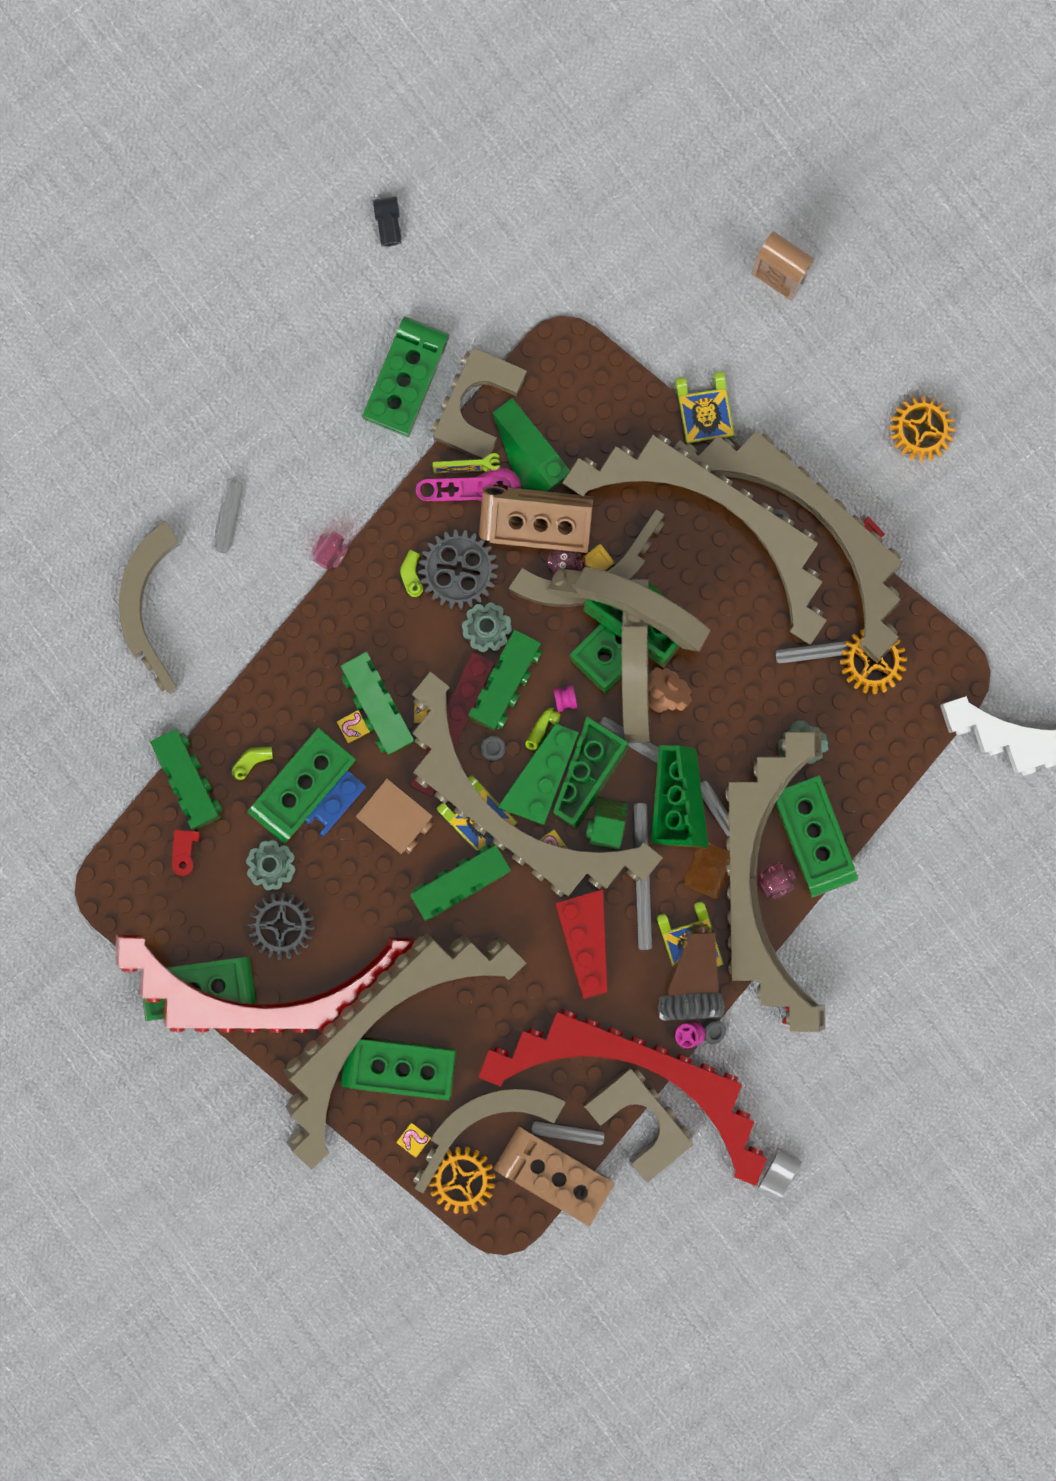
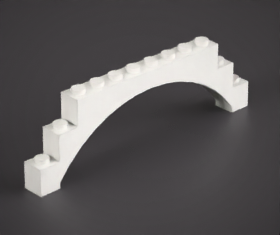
[940,696,1056,776]

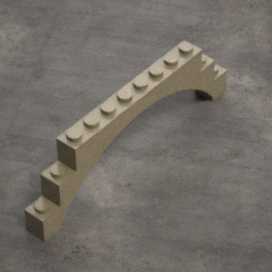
[673,431,902,663]
[562,434,827,645]
[412,672,663,897]
[726,731,826,1032]
[283,933,526,1170]

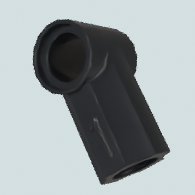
[373,196,402,247]

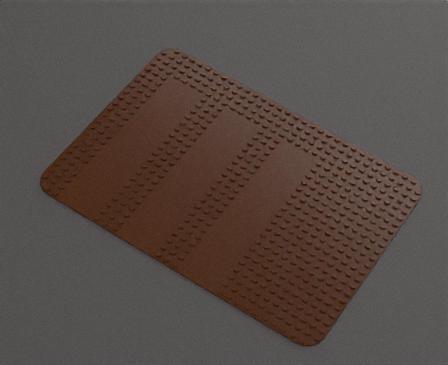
[75,316,991,1255]

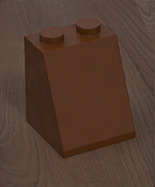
[666,924,718,995]

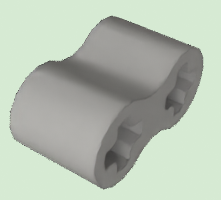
[757,1149,801,1203]

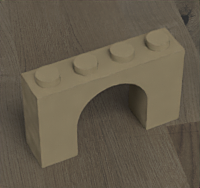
[431,347,527,460]
[583,1066,693,1183]

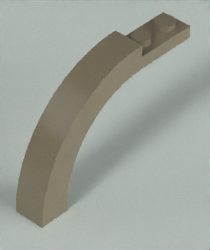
[509,509,665,607]
[119,521,181,694]
[547,567,711,651]
[622,580,650,743]
[413,1089,566,1193]

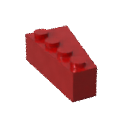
[555,890,607,999]

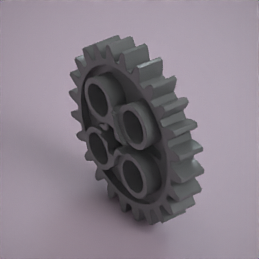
[418,530,498,610]

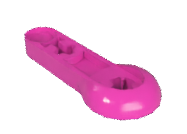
[416,467,521,502]

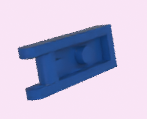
[305,771,366,837]

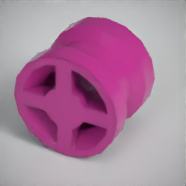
[553,684,577,712]
[675,1021,706,1048]

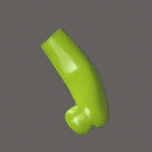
[400,550,423,597]
[525,708,561,750]
[231,747,273,780]

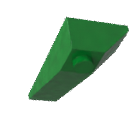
[493,398,569,492]

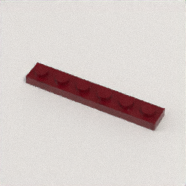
[410,652,495,796]

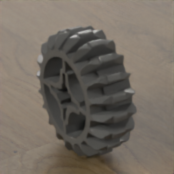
[248,893,315,960]
[657,992,725,1021]

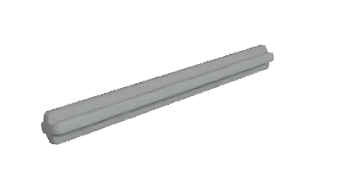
[633,803,652,950]

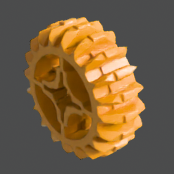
[889,396,956,462]
[840,629,907,694]
[429,1147,495,1214]

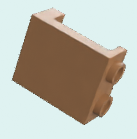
[356,779,434,855]

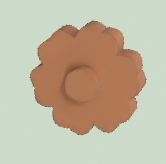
[648,667,692,713]

